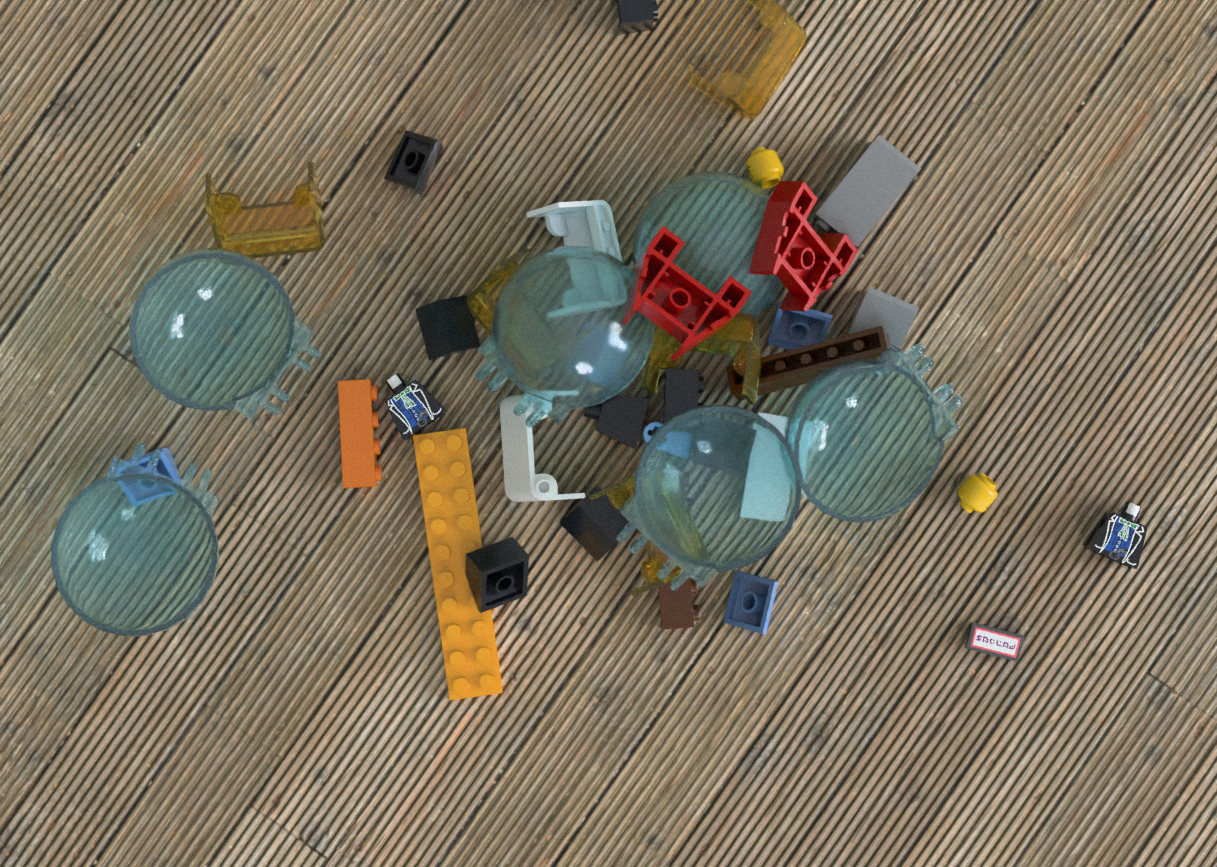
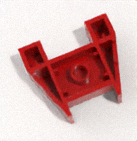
[749,181,858,312]
[622,226,752,361]

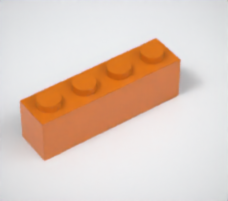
[338,379,382,488]

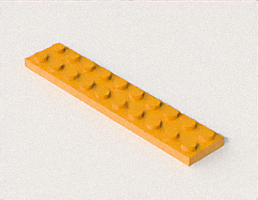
[413,428,503,700]

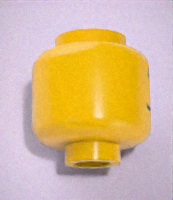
[745,147,784,189]
[957,473,998,513]

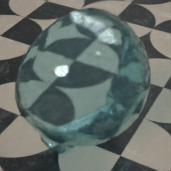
[633,171,784,357]
[476,245,655,428]
[129,247,321,420]
[783,344,963,523]
[616,404,802,591]
[51,443,220,637]

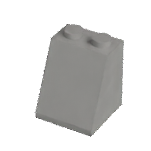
[845,286,919,372]

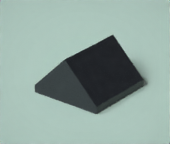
[384,130,444,196]
[415,295,481,361]

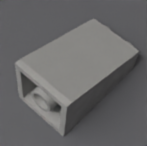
[813,135,921,248]

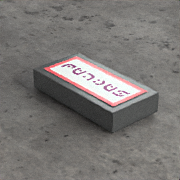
[965,622,1025,662]

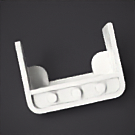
[526,200,629,318]
[500,390,586,502]

